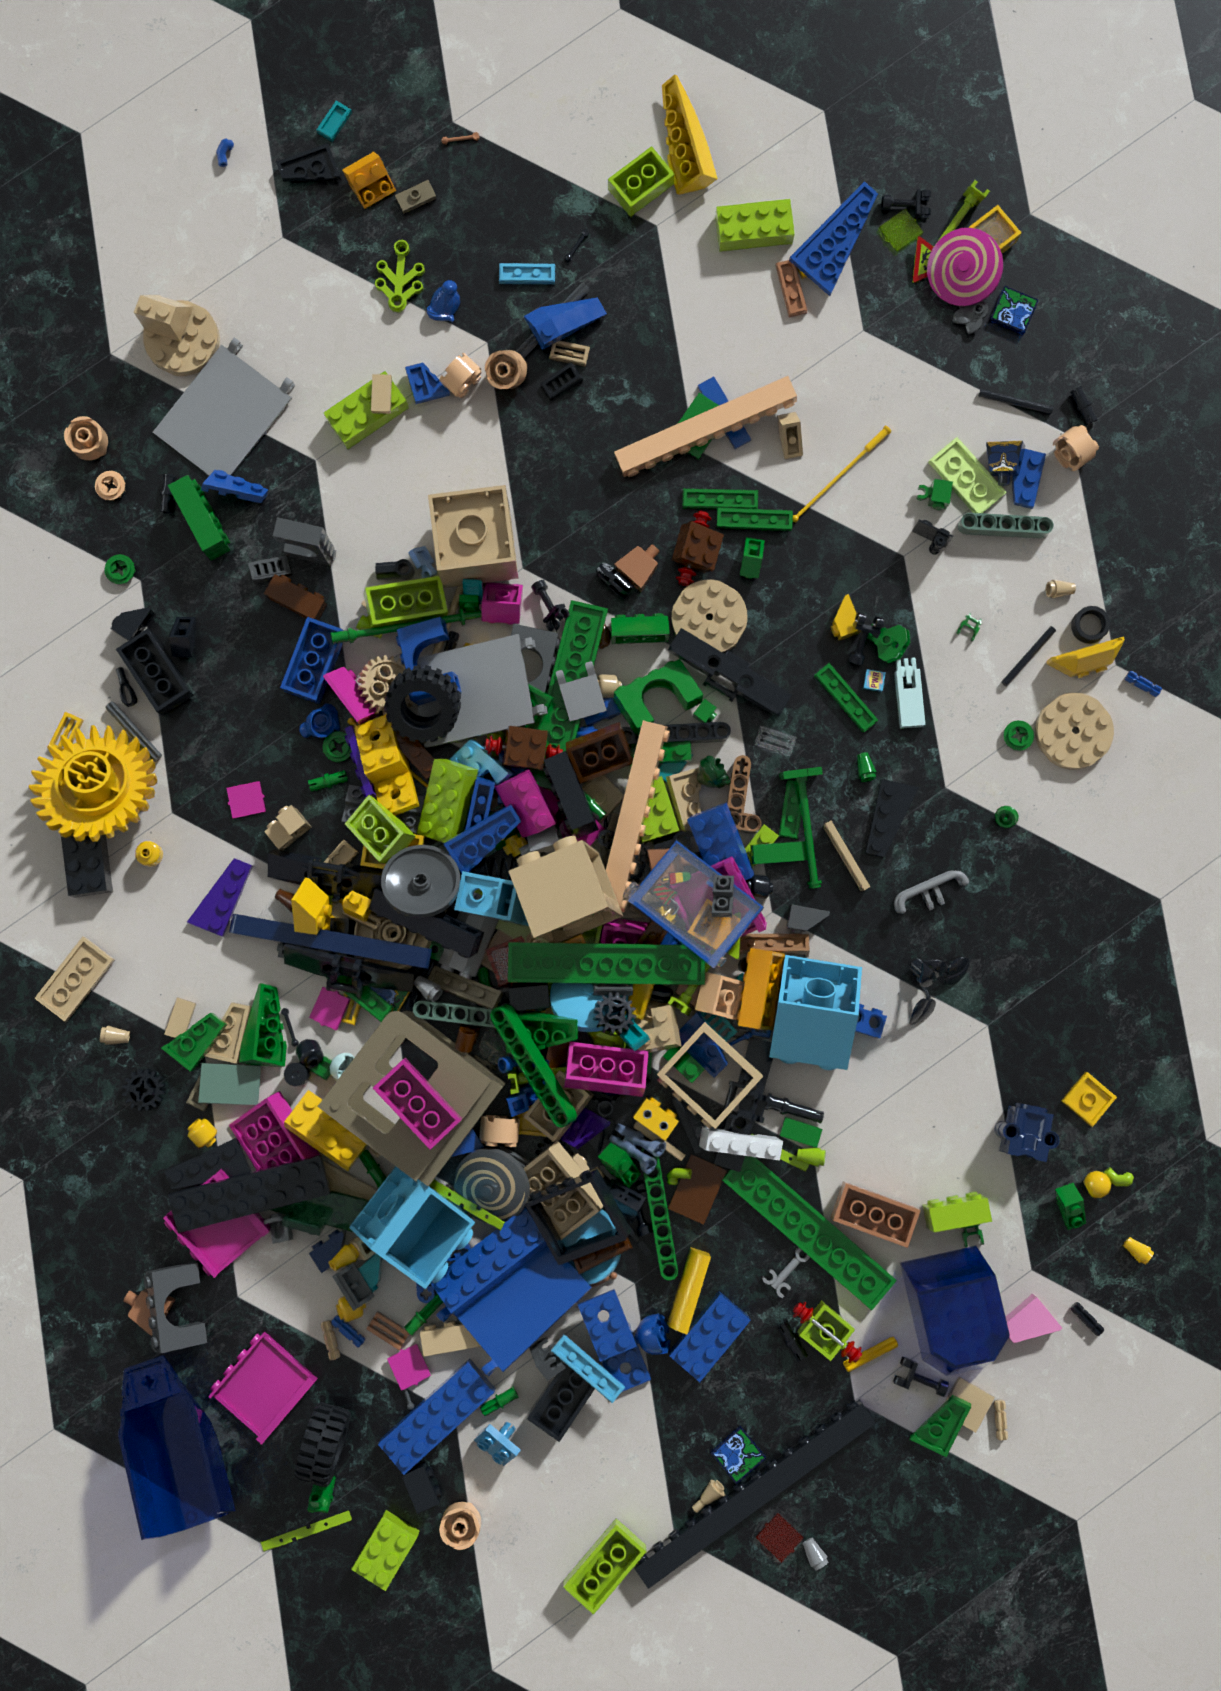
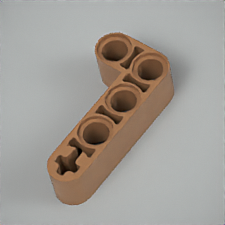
[727,755,761,834]

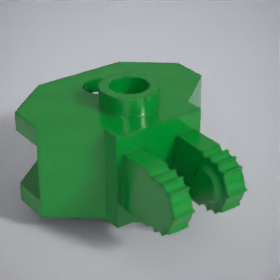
[868,623,911,663]

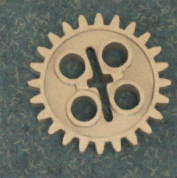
[357,655,414,715]

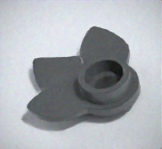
[952,301,989,334]

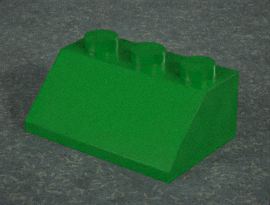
[611,613,670,644]

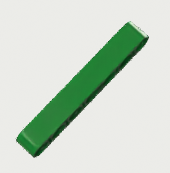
[490,1004,577,1128]
[640,1147,678,1280]

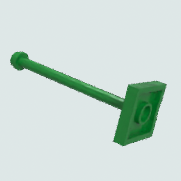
[779,767,823,888]

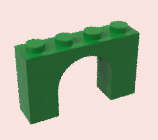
[613,659,704,736]

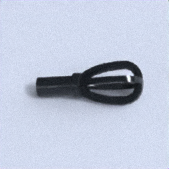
[116,667,137,707]

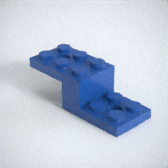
[578,1289,651,1392]

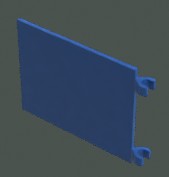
[436,1246,592,1376]

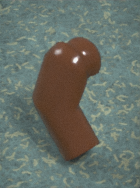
[599,624,611,649]

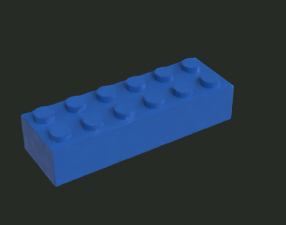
[431,1208,548,1317]
[378,1358,496,1475]

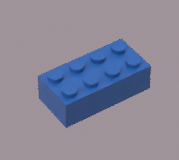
[280,617,344,704]
[687,802,755,880]
[669,1291,751,1382]

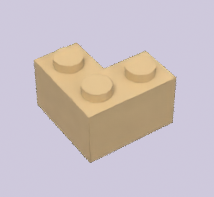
[264,805,312,851]
[638,1005,682,1053]

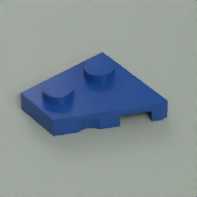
[405,362,450,404]

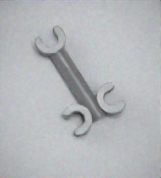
[762,1247,810,1298]

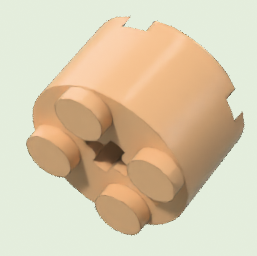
[485,350,528,389]
[439,353,482,399]
[64,416,108,460]
[1053,425,1099,471]
[479,1115,520,1147]
[439,1502,481,1550]

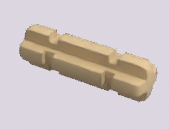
[321,1320,340,1360]
[994,1400,1008,1440]

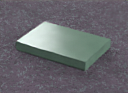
[198,1063,261,1105]

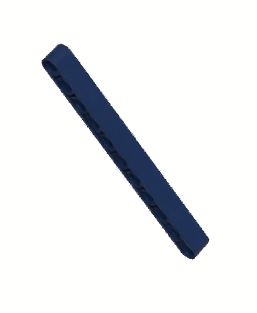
[229,914,432,969]

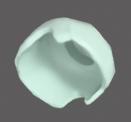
[330,1053,355,1081]

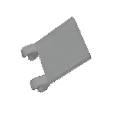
[556,661,607,722]

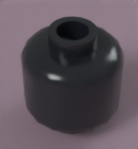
[745,874,773,900]
[296,1039,324,1068]

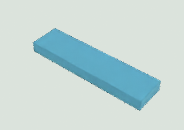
[551,1334,625,1403]

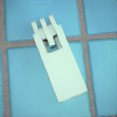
[894,658,925,729]

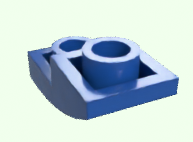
[584,697,622,726]

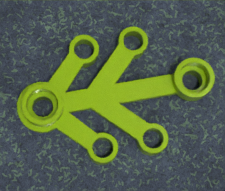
[375,240,425,312]

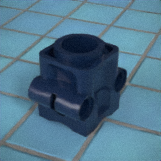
[994,1102,1059,1162]

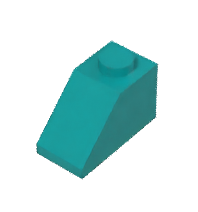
[358,1254,382,1292]

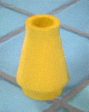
[1123,1237,1154,1265]
[329,1244,359,1271]

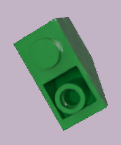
[598,1143,641,1188]
[1055,1183,1086,1230]

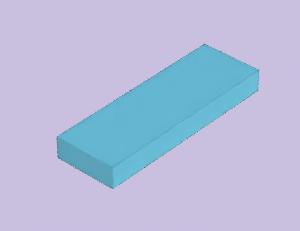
[499,263,555,284]

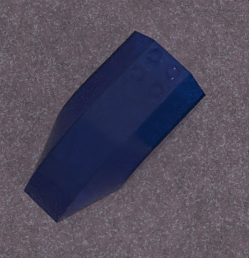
[118,1355,236,1540]

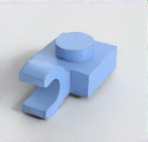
[408,546,437,578]

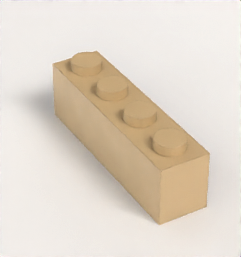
[420,1320,481,1356]

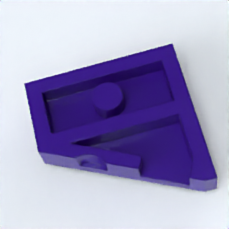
[561,1108,611,1149]

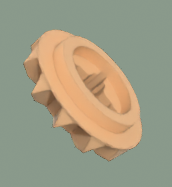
[95,471,126,501]

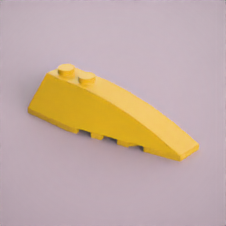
[662,74,718,195]

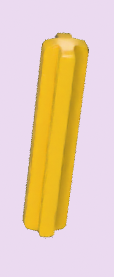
[843,1337,898,1372]

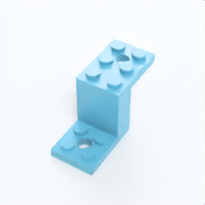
[454,871,529,926]

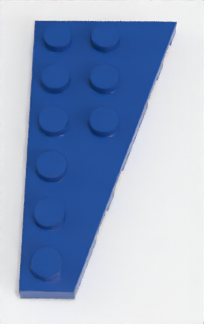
[789,181,878,296]

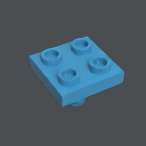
[474,1422,520,1466]

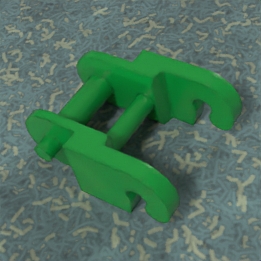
[956,613,982,642]
[961,1224,984,1248]

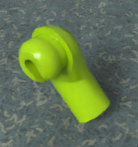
[1103,1167,1134,1186]

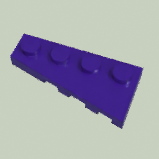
[345,725,377,800]
[187,858,253,937]

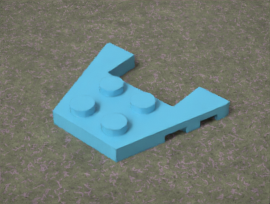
[449,739,513,817]

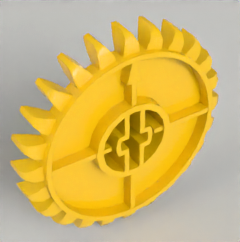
[29,725,157,842]

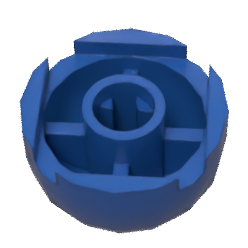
[635,1314,670,1355]

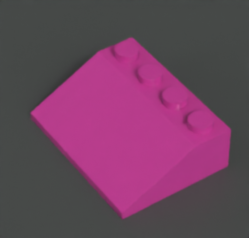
[229,1091,320,1171]

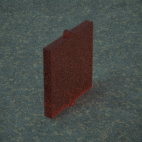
[756,1513,803,1563]

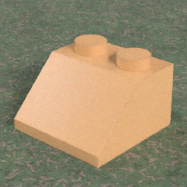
[695,972,745,1020]

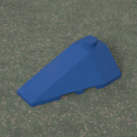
[524,297,607,350]

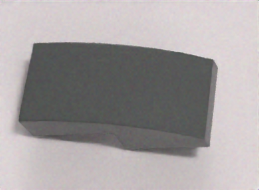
[712,875,734,918]

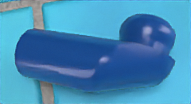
[216,138,234,167]

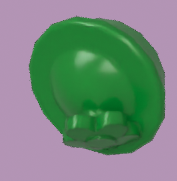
[995,806,1019,828]

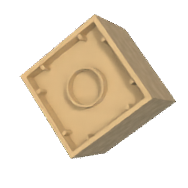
[428,485,519,588]
[509,836,623,943]

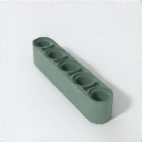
[958,513,1054,539]
[413,1000,504,1028]

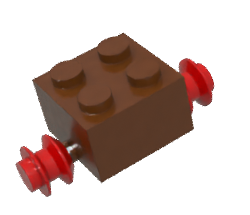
[672,511,724,586]
[484,726,563,772]

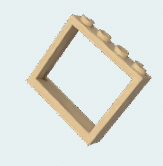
[657,1022,763,1129]

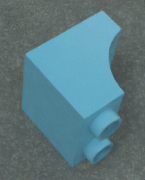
[769,955,862,1070]

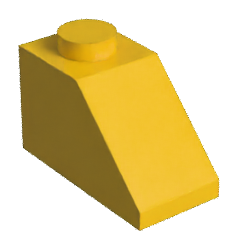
[831,594,861,641]

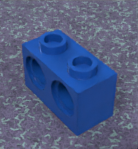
[855,1004,887,1038]

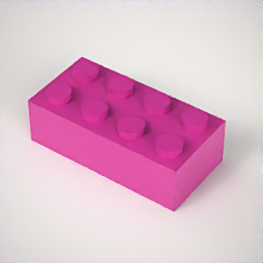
[564,1042,648,1097]
[373,1058,462,1150]

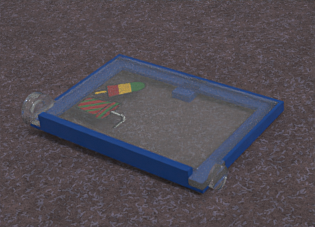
[623,840,764,969]

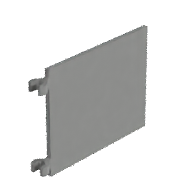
[153,337,295,476]
[417,634,548,748]

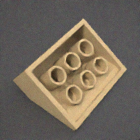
[523,1140,603,1240]

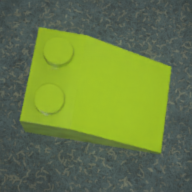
[345,795,416,864]

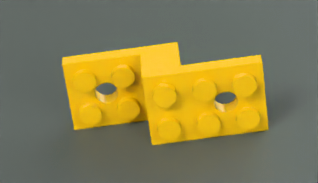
[354,714,419,816]

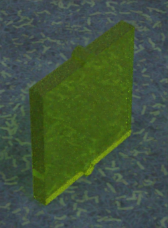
[879,209,923,252]

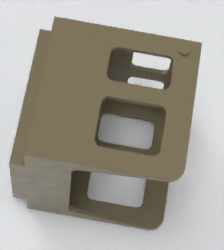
[317,1011,506,1186]

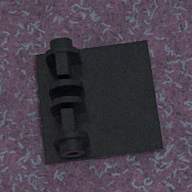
[912,519,953,555]

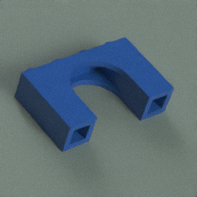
[396,617,462,705]

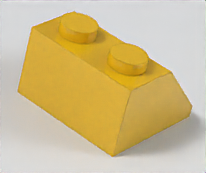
[291,878,332,935]

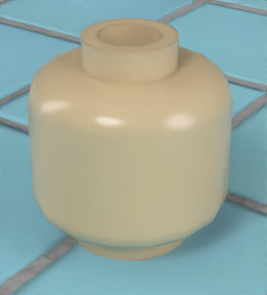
[597,675,622,698]

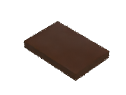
[668,1154,727,1225]

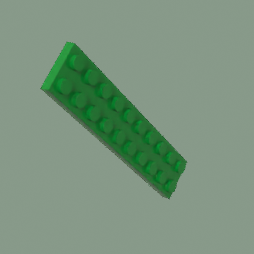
[530,600,608,790]
[508,942,705,985]
[722,1156,897,1310]

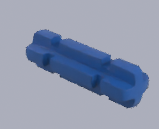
[1125,671,1162,697]
[331,1315,365,1347]

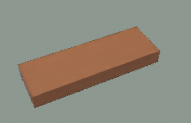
[775,260,807,318]

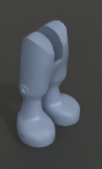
[608,1123,666,1174]

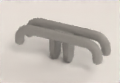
[894,870,969,914]

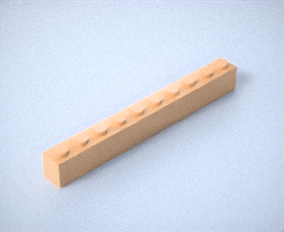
[614,376,797,477]
[606,721,670,912]

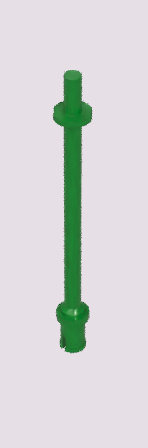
[330,608,482,645]

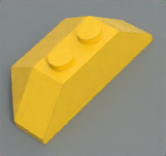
[1046,636,1125,678]

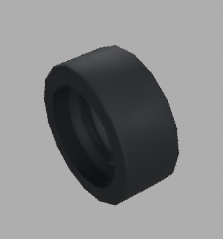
[1071,606,1110,644]

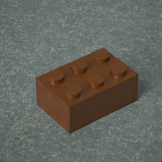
[566,722,634,784]

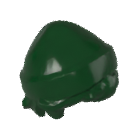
[697,755,731,789]

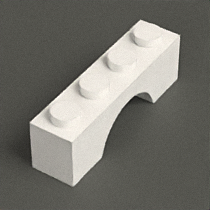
[699,1126,783,1160]

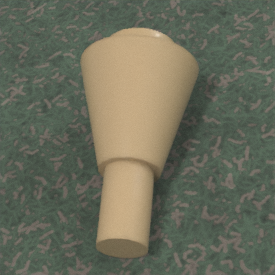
[692,1480,725,1513]

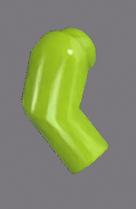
[667,1168,692,1185]

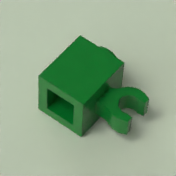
[916,479,953,510]

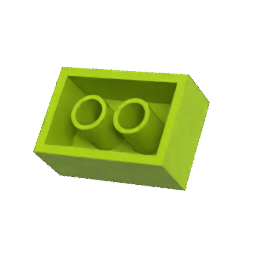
[608,146,675,217]
[625,776,679,844]
[922,1192,992,1232]
[351,1510,419,1591]

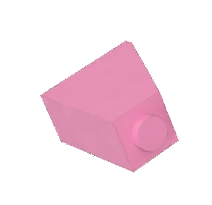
[997,1294,1062,1343]

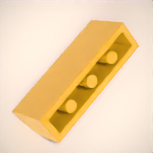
[667,1247,711,1334]

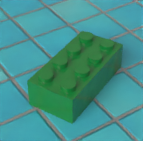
[168,475,231,561]

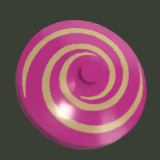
[927,228,1003,306]

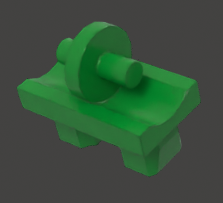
[307,1476,336,1513]

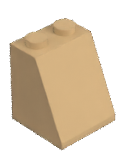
[134,295,193,342]

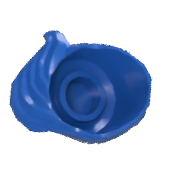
[427,280,460,322]
[299,703,340,738]

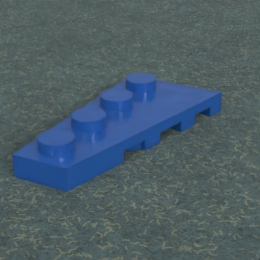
[444,804,521,873]

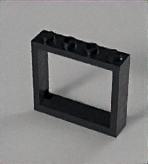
[525,1169,631,1265]

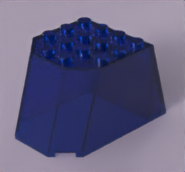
[900,1245,1010,1376]

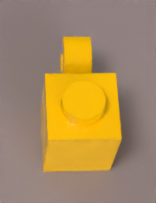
[342,891,372,922]

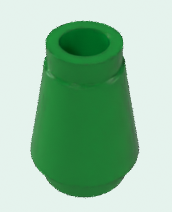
[857,752,877,782]

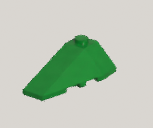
[239,983,287,1067]
[506,1011,578,1053]

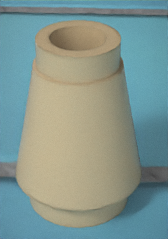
[1045,580,1076,598]
[100,1026,130,1045]

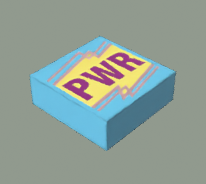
[863,669,886,692]

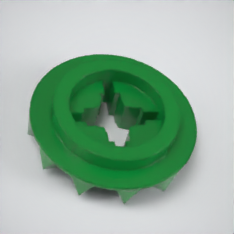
[104,554,135,585]
[1003,720,1034,751]
[323,732,352,762]

